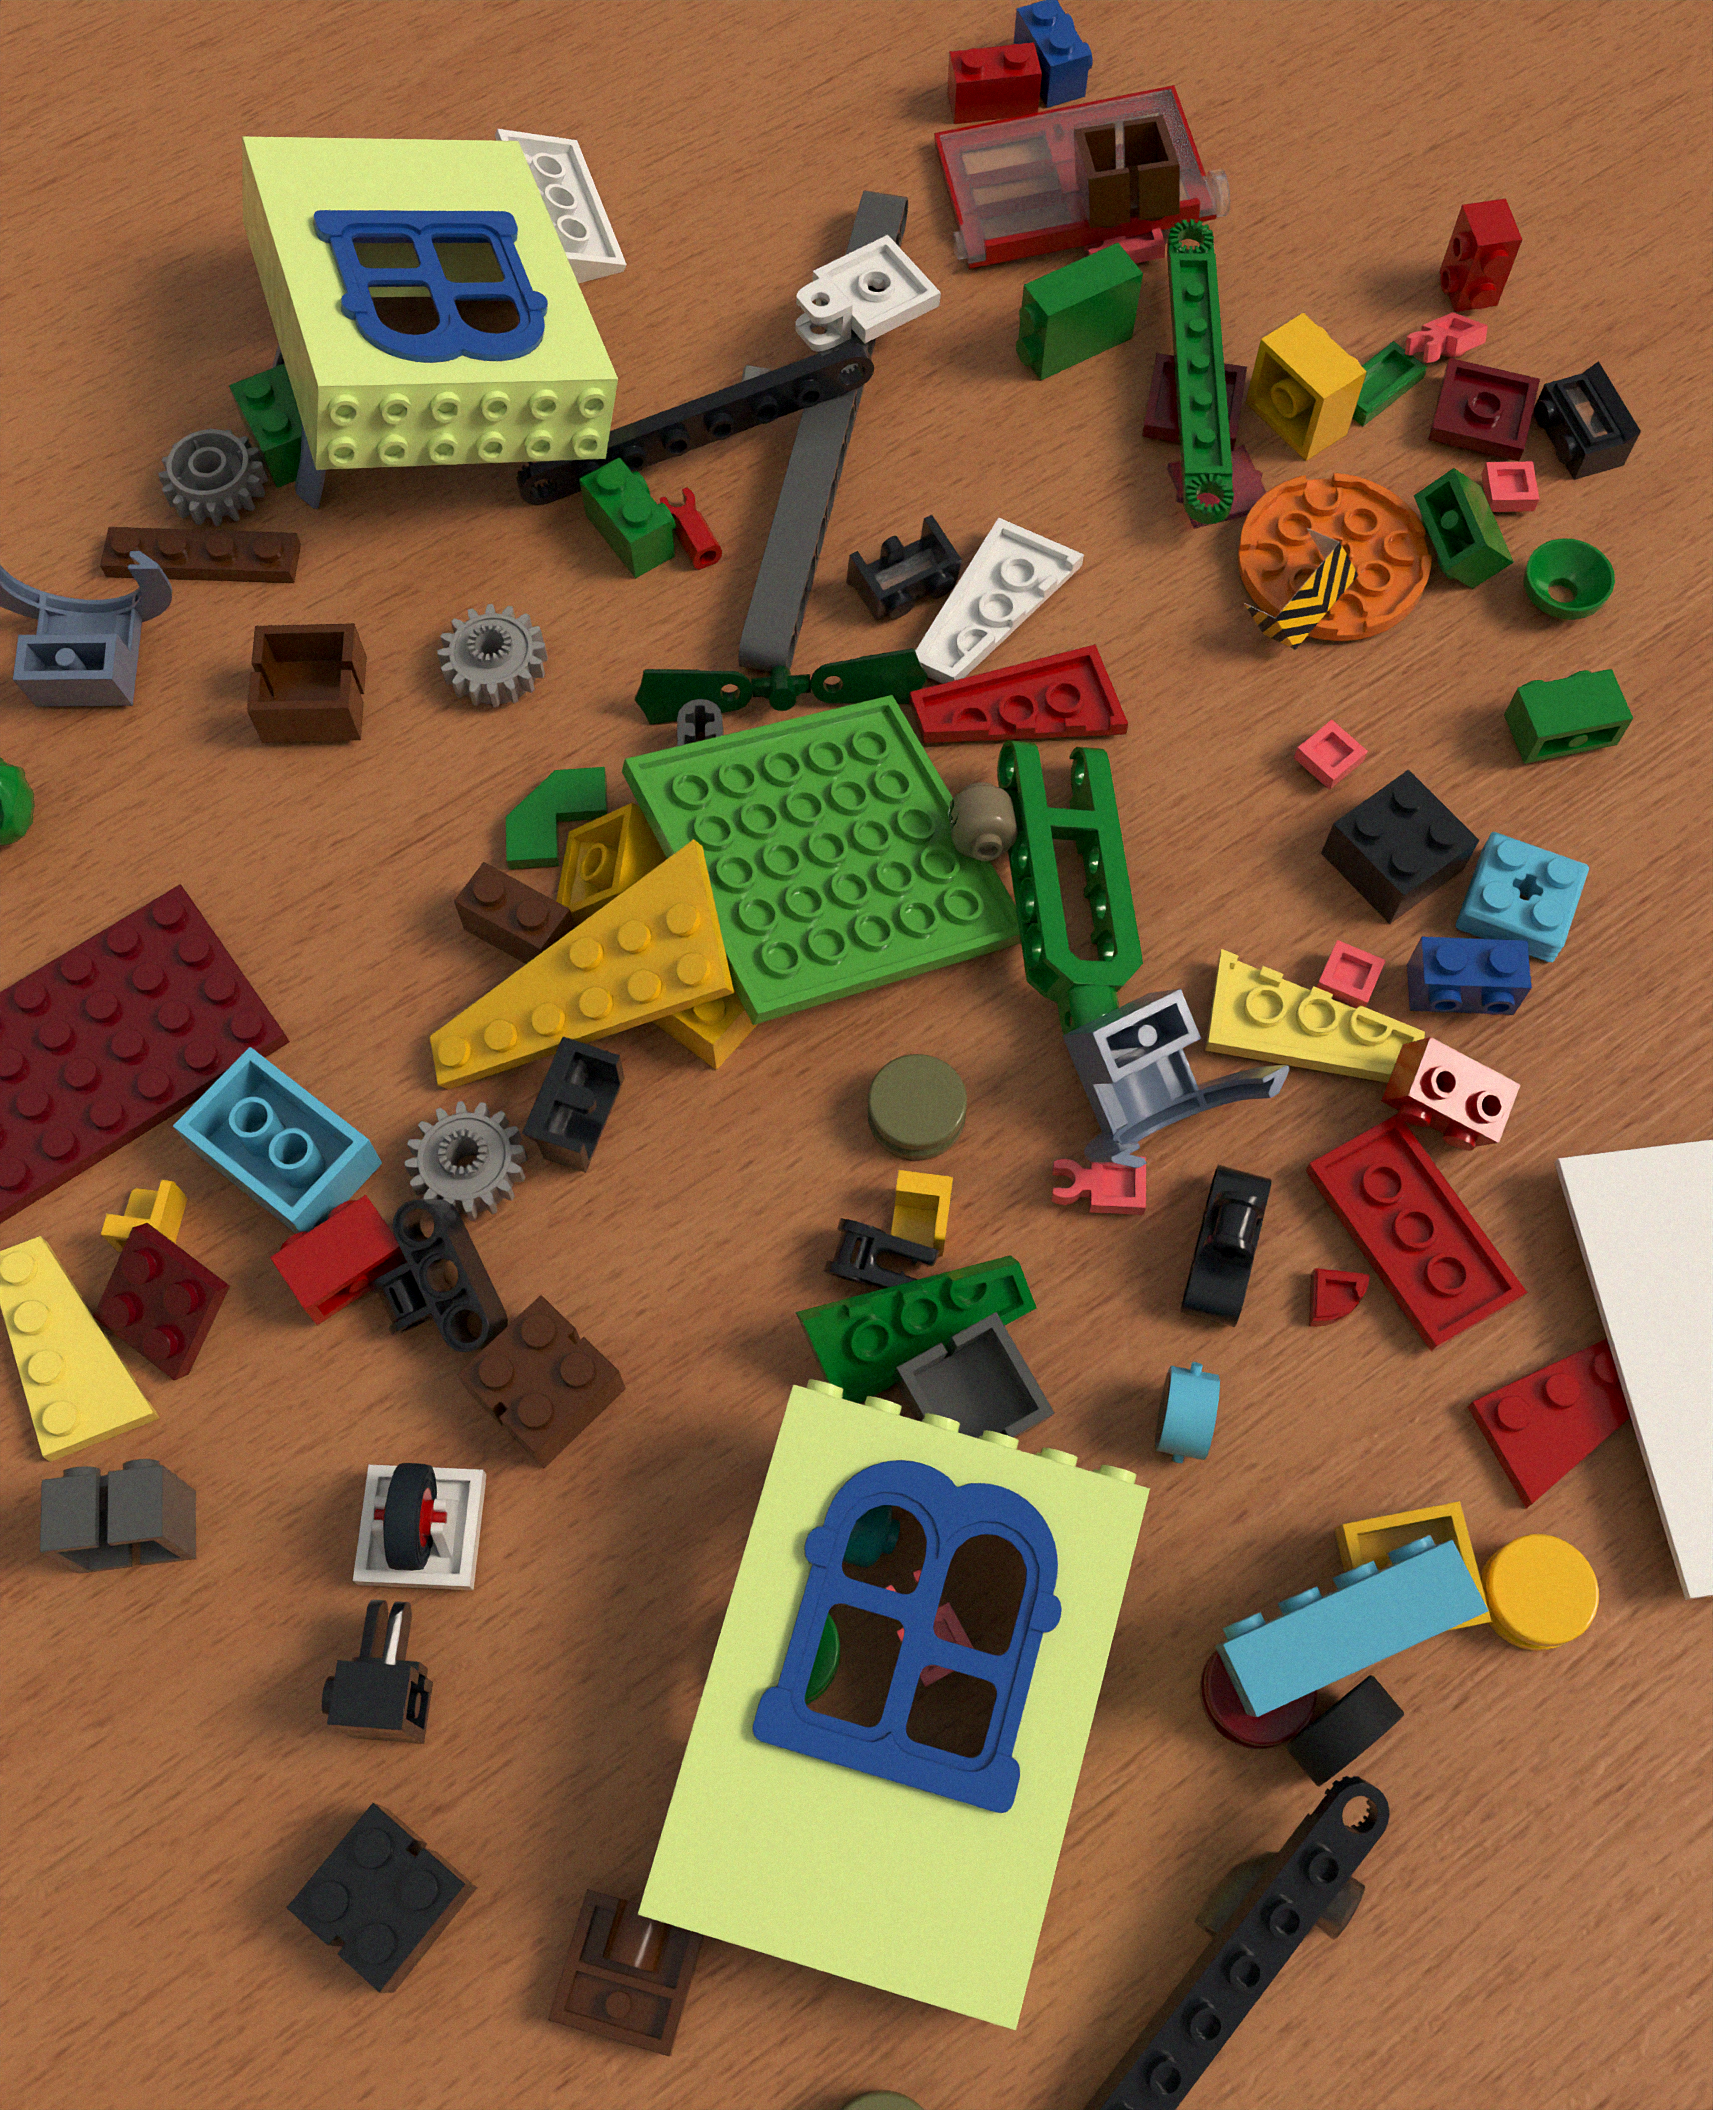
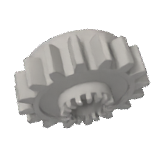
[159,428,268,526]
[437,604,548,708]
[405,1101,528,1221]

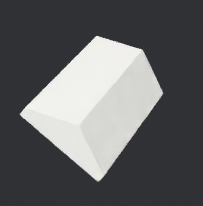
[495,129,627,284]

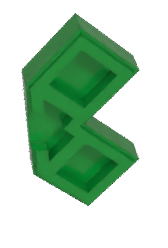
[506,767,608,869]

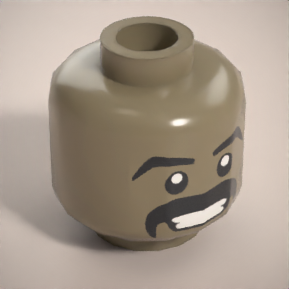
[948,782,1018,861]

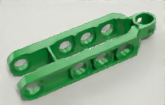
[997,740,1143,1035]

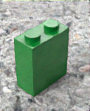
[1016,243,1143,380]

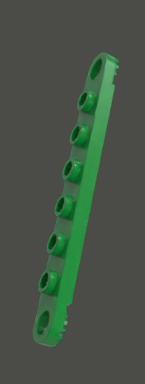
[1167,219,1234,524]

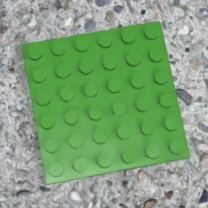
[622,695,1021,1025]

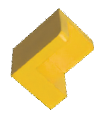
[891,1170,953,1257]
[101,1180,188,1253]

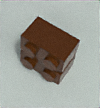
[1074,115,1180,228]
[247,623,367,743]
[457,1295,626,1468]

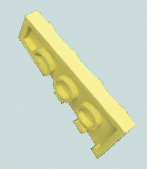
[1205,949,1425,1083]
[0,1236,160,1462]

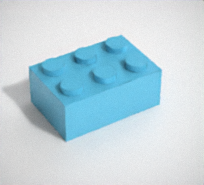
[173,1047,382,1234]

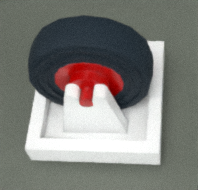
[353,1463,487,1590]

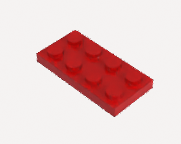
[1305,1114,1528,1352]

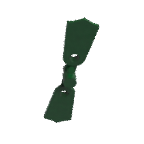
[635,648,928,725]

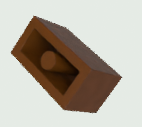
[454,862,575,964]

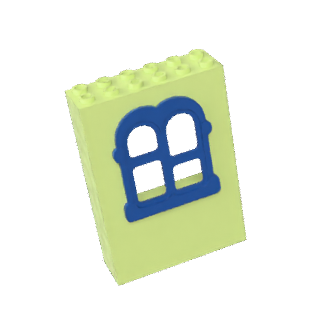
[242,136,618,470]
[638,1379,1150,2030]

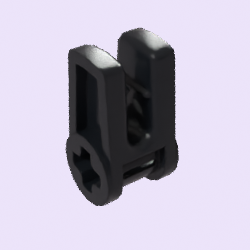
[824,1218,939,1289]

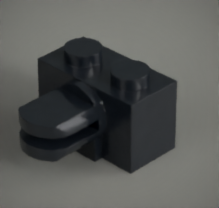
[322,1599,433,1744]

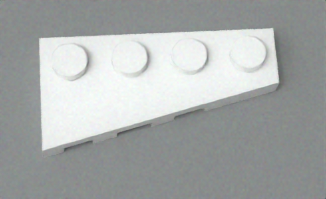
[915,518,1084,684]

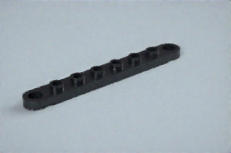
[516,343,874,505]
[1083,1776,1390,2110]

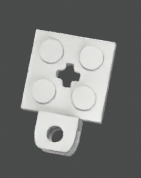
[795,235,941,352]

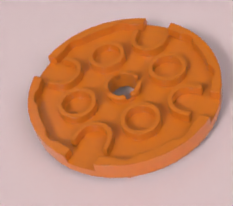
[1237,473,1432,641]

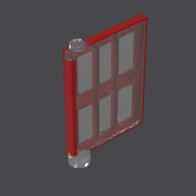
[934,85,1230,269]

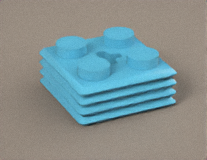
[1456,832,1589,962]

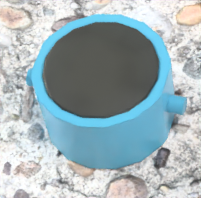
[1155,1362,1220,1463]

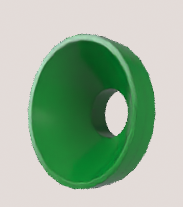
[1523,538,1615,620]

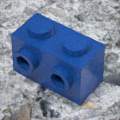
[1014,0,1093,108]
[1407,937,1532,1015]

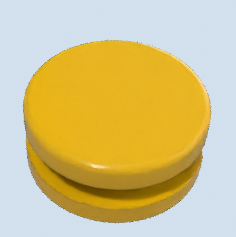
[1480,1534,1599,1651]

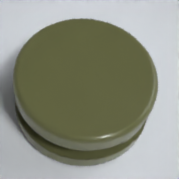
[868,1054,967,1160]

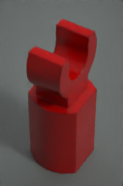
[660,487,722,570]

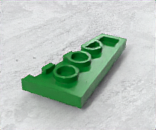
[795,1255,1037,1403]

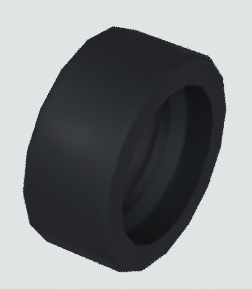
[1286,1675,1404,1786]

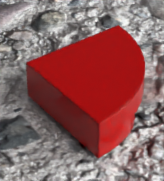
[1309,1268,1370,1327]

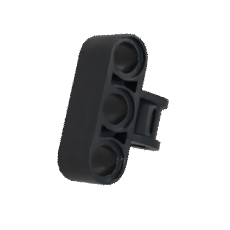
[1180,1165,1271,1327]
[369,1199,508,1352]

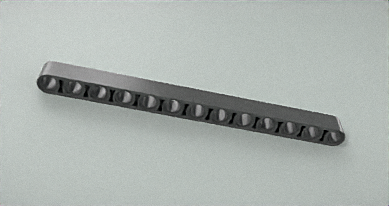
[738,190,908,672]

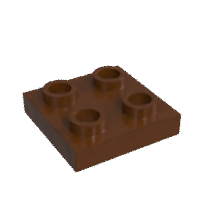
[548,1889,705,2057]

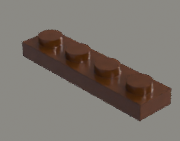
[100,527,301,583]

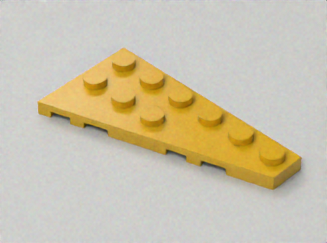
[430,839,734,1090]

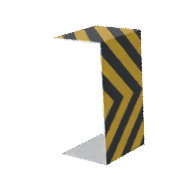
[1244,528,1358,650]

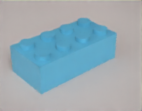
[1215,1535,1489,1717]

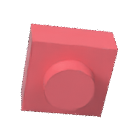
[1481,461,1540,512]
[1294,719,1368,790]
[1316,940,1386,1009]

